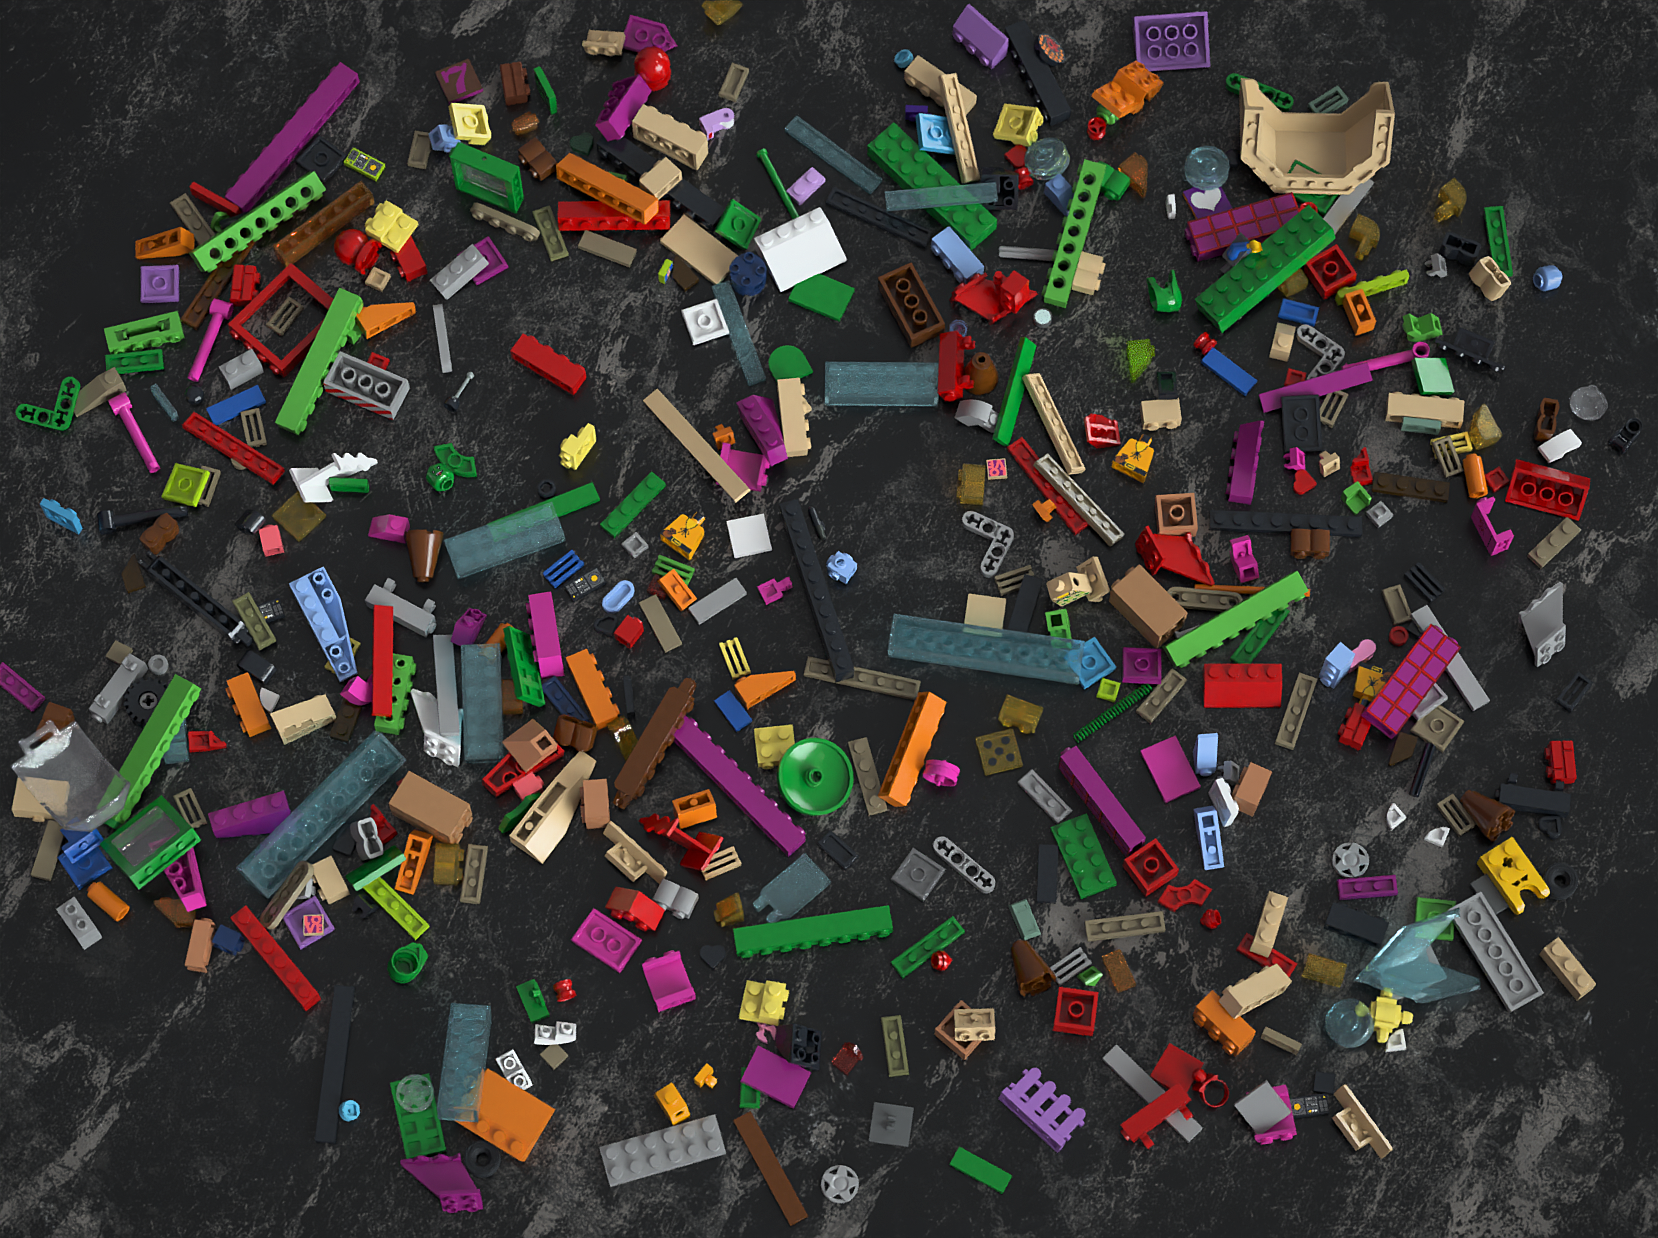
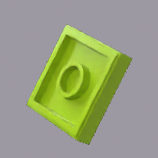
[161,463,210,507]

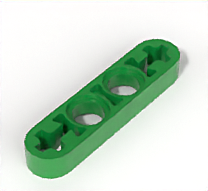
[1225,73,1294,112]

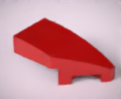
[1350,447,1373,486]
[187,730,226,752]
[370,804,398,845]

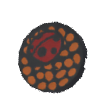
[1034,33,1065,67]

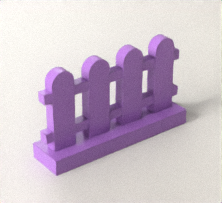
[999,1068,1085,1153]

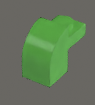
[1403,313,1443,342]
[1045,609,1073,649]

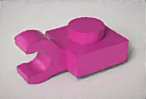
[757,577,793,605]

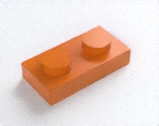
[658,569,697,611]

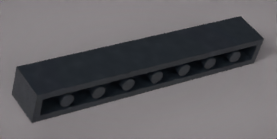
[596,136,725,233]

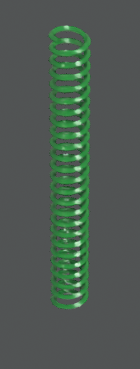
[1073,684,1153,743]

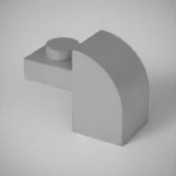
[955,400,999,433]

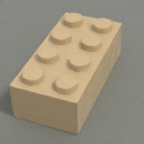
[632,104,708,170]

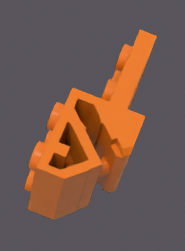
[1092,61,1164,118]

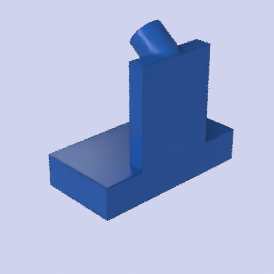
[60,819,104,864]

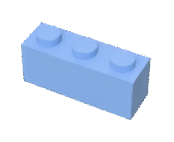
[931,226,984,285]
[1319,642,1355,689]

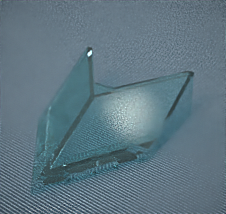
[1354,907,1481,1004]

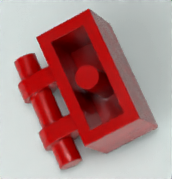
[993,270,1029,314]

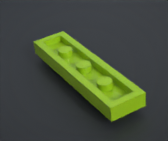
[1335,270,1409,305]
[363,877,429,940]

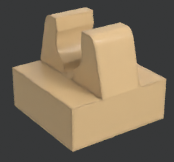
[1319,451,1340,477]

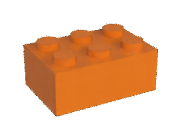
[1193,990,1256,1057]

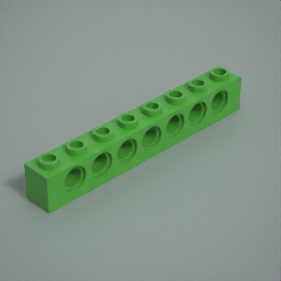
[1042,160,1106,308]
[189,171,326,273]

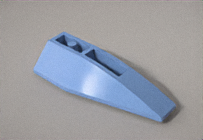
[289,566,358,682]

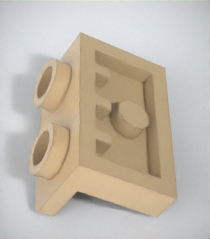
[582,30,625,56]
[1076,557,1110,602]
[954,1009,995,1041]

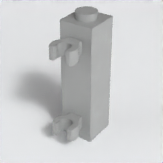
[365,578,436,637]
[89,654,148,725]

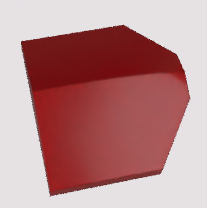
[1084,414,1121,448]

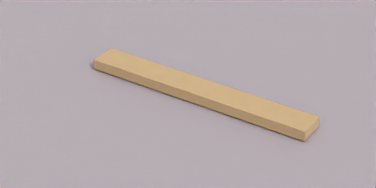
[643,389,750,502]

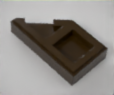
[673,255,699,292]
[121,554,146,593]
[1388,732,1418,766]

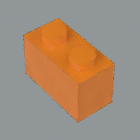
[1342,289,1376,336]
[672,789,717,829]

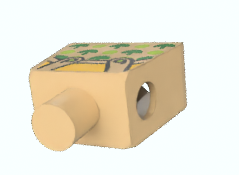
[1046,572,1092,606]

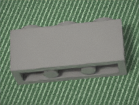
[430,244,489,300]

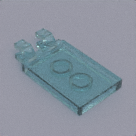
[753,853,831,923]

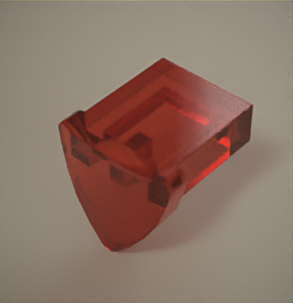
[831,1042,863,1075]

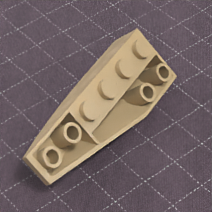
[510,751,596,864]

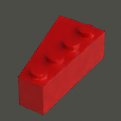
[482,744,565,797]

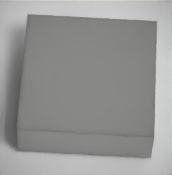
[621,532,649,559]

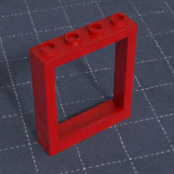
[228,263,334,377]

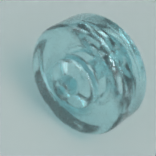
[1024,138,1070,180]
[1185,146,1229,190]
[1325,998,1374,1048]

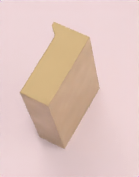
[12,778,70,822]

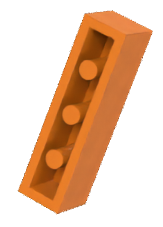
[566,649,620,730]

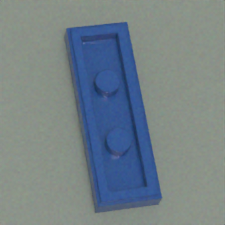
[1201,348,1257,396]
[206,385,266,426]

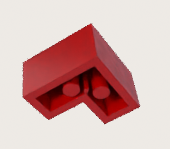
[605,887,665,931]

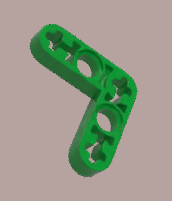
[16,377,80,431]

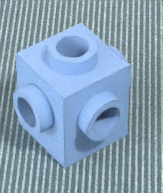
[428,124,461,152]
[826,551,857,584]

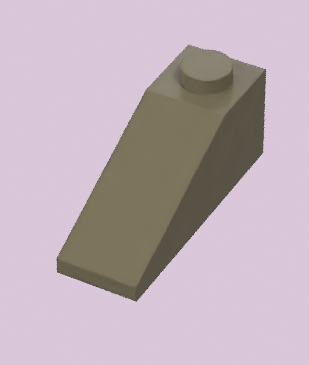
[68,367,127,417]

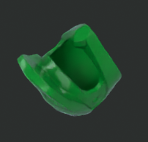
[1147,270,1182,312]
[387,942,428,983]

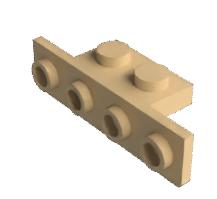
[603,821,667,884]
[1332,1084,1393,1159]

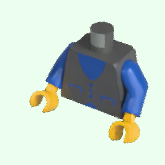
[1220,233,1262,274]

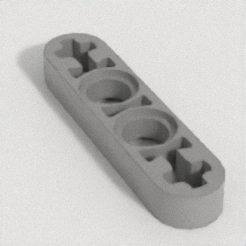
[433,304,452,373]
[933,837,995,894]

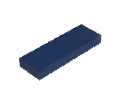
[542,675,590,722]

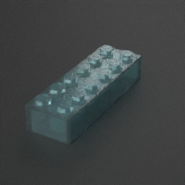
[825,362,938,406]
[444,502,565,579]
[461,643,505,763]
[437,1003,492,1122]

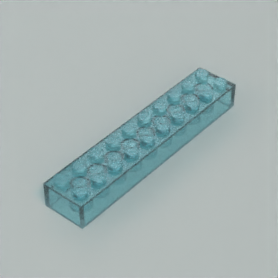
[888,614,1085,684]
[236,731,406,898]

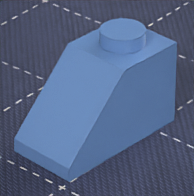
[1044,173,1076,217]

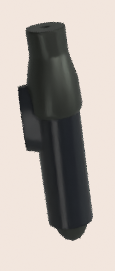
[808,506,826,541]

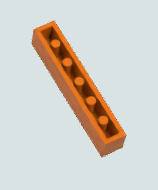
[556,153,659,224]
[878,692,947,807]

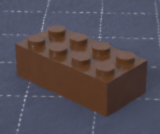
[878,262,945,348]

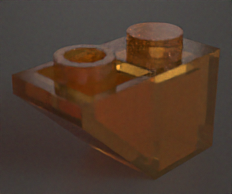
[154,897,196,928]

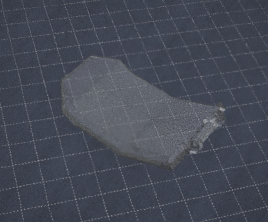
[10,720,131,832]

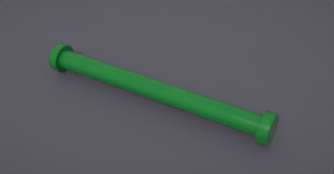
[756,149,799,220]

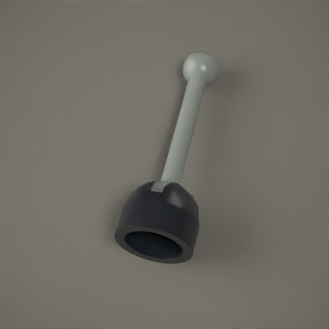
[443,372,474,412]

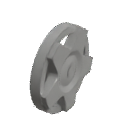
[1332,843,1369,879]
[821,1165,859,1203]

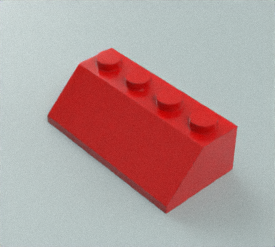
[1505,459,1590,521]
[1202,664,1282,708]

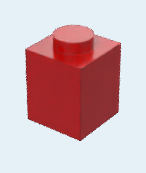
[614,615,644,649]

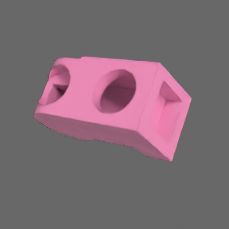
[1348,639,1376,673]

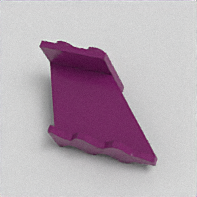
[400,1153,483,1213]

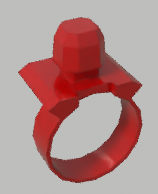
[1192,1068,1229,1107]

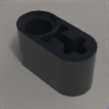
[235,509,266,536]
[236,650,277,686]

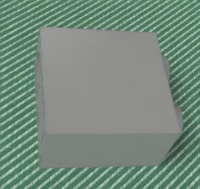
[56,897,102,950]

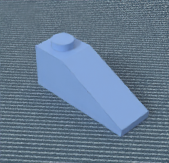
[1193,733,1218,776]
[1193,806,1224,870]

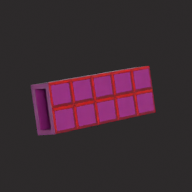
[1184,192,1300,262]
[1361,624,1461,739]
[1058,746,1146,858]

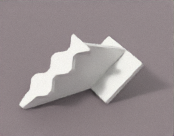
[289,453,378,502]
[411,688,464,767]

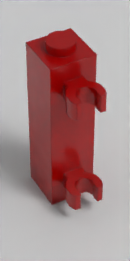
[938,330,975,401]
[1120,1082,1193,1149]

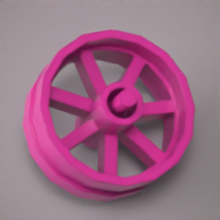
[923,760,960,786]

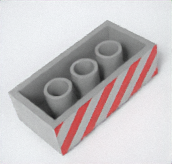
[323,351,410,420]

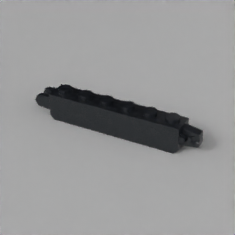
[137,550,253,647]

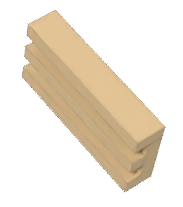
[701,846,741,881]

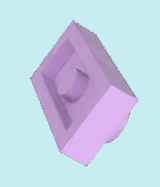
[786,167,825,206]

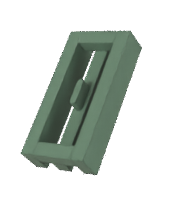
[1308,85,1349,114]
[1401,417,1441,435]

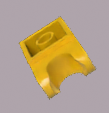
[1477,837,1550,915]

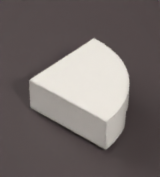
[1166,194,1176,219]
[260,688,280,713]
[1386,803,1407,830]
[1424,827,1450,847]
[1385,1029,1406,1052]

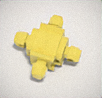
[1356,987,1413,1043]

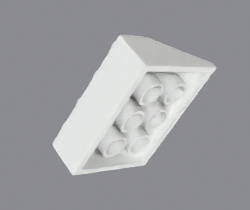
[754,207,847,292]

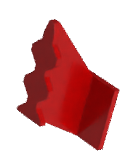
[949,272,1038,325]
[1135,526,1215,586]
[639,813,724,871]

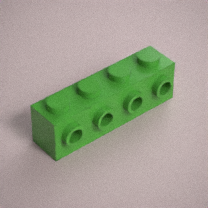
[374,654,417,735]

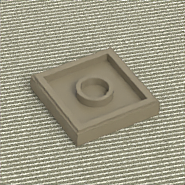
[1410,705,1464,753]

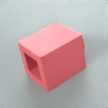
[259,525,284,557]
[513,772,544,801]

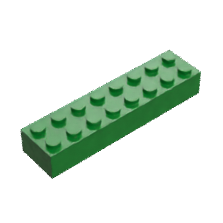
[867,122,997,251]
[1195,205,1336,333]

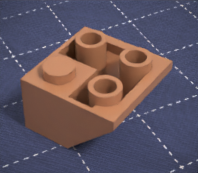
[502,719,557,773]

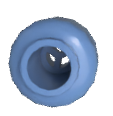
[1533,265,1562,291]

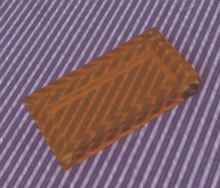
[1102,949,1136,993]

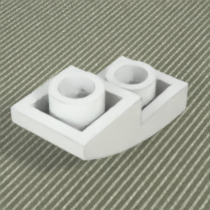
[1538,429,1582,463]
[534,1021,576,1045]
[495,1049,533,1090]

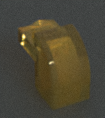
[702,0,743,25]
[1434,178,1467,222]
[1349,214,1380,261]

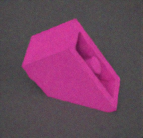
[368,514,410,544]

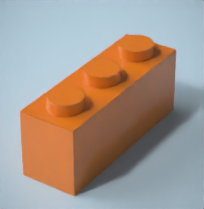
[225,672,271,737]

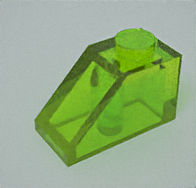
[1126,339,1155,383]

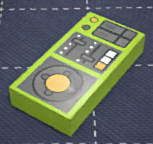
[344,148,385,181]

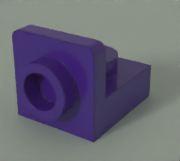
[905,105,931,122]

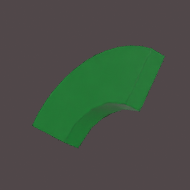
[433,443,477,477]
[498,792,541,833]

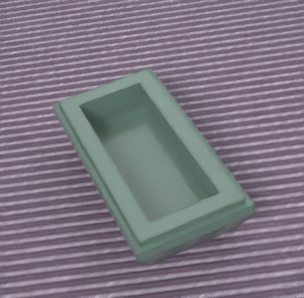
[1008,899,1041,941]

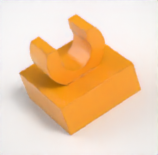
[694,1063,717,1088]

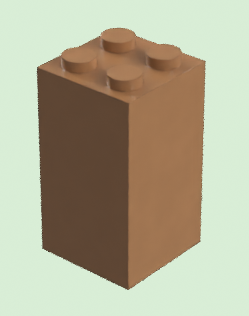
[1109,564,1187,649]
[389,771,473,847]

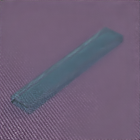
[785,115,882,195]
[885,182,998,211]
[712,281,766,386]

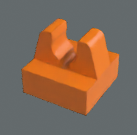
[713,424,735,450]
[1032,499,1056,522]

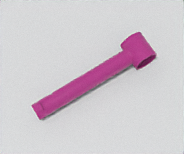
[188,298,233,382]
[1342,342,1430,371]
[108,392,160,473]

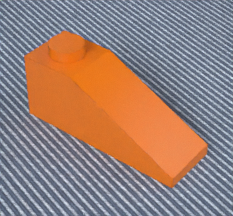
[135,227,194,259]
[355,302,416,339]
[734,671,796,709]
[395,830,433,895]

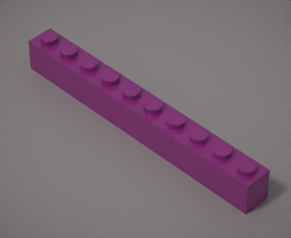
[225,62,359,213]
[673,715,805,857]

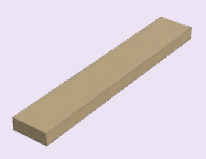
[938,74,980,183]
[1022,373,1086,475]

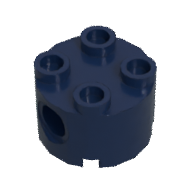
[729,252,767,296]

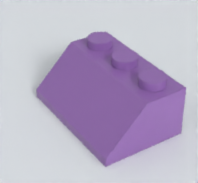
[952,4,1008,69]

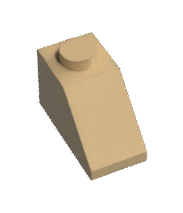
[1269,323,1296,361]

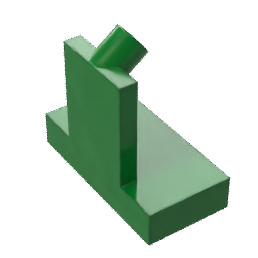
[516,979,550,1024]

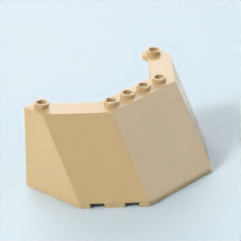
[1239,78,1395,195]

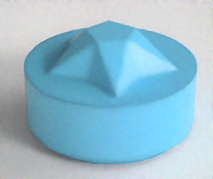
[894,49,913,68]
[339,1100,360,1121]

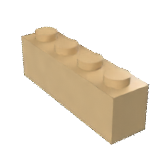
[904,56,977,115]
[777,378,811,457]
[1385,392,1464,429]
[1219,964,1292,1019]

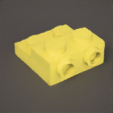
[449,103,491,145]
[993,104,1043,147]
[365,200,418,253]
[559,423,596,470]
[754,725,795,769]
[739,980,789,1026]

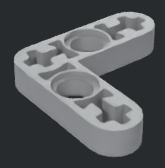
[1296,324,1345,380]
[962,511,1014,578]

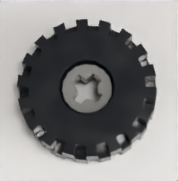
[124,677,167,728]

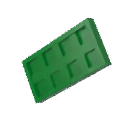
[503,626,545,707]
[1050,813,1117,899]
[390,1073,447,1159]

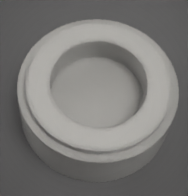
[148,655,168,675]

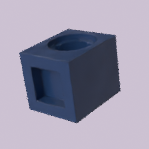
[211,925,245,956]

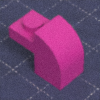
[1229,535,1259,583]
[340,674,372,705]

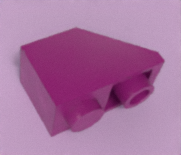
[450,608,487,649]

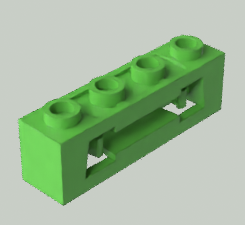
[104,311,185,354]

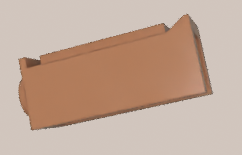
[185,918,217,973]

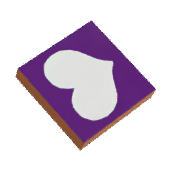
[1182,178,1233,219]

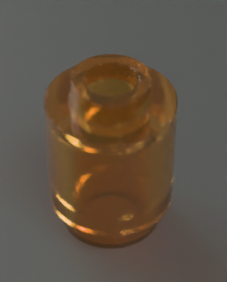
[511,111,539,136]

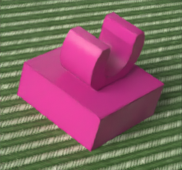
[1284,447,1305,471]

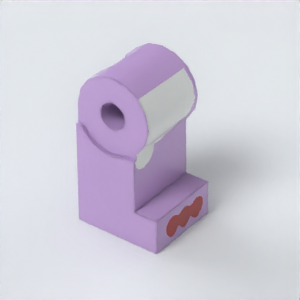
[699,108,734,140]

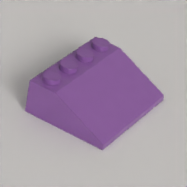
[1132,11,1210,71]

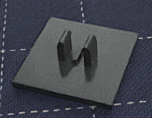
[869,1102,914,1147]

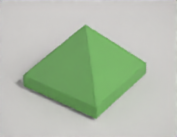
[1077,966,1102,986]

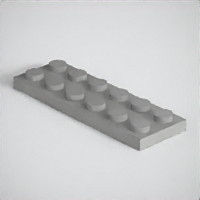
[1447,892,1544,1013]
[599,1115,726,1187]

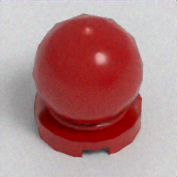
[634,46,671,91]
[334,229,382,275]

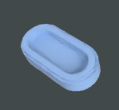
[602,580,635,614]

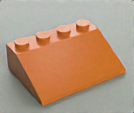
[453,1068,556,1161]

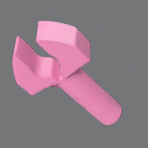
[756,1022,776,1044]

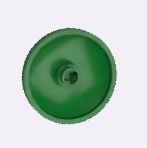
[777,738,853,816]

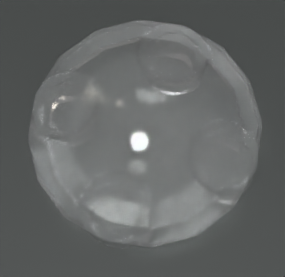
[1570,385,1608,421]

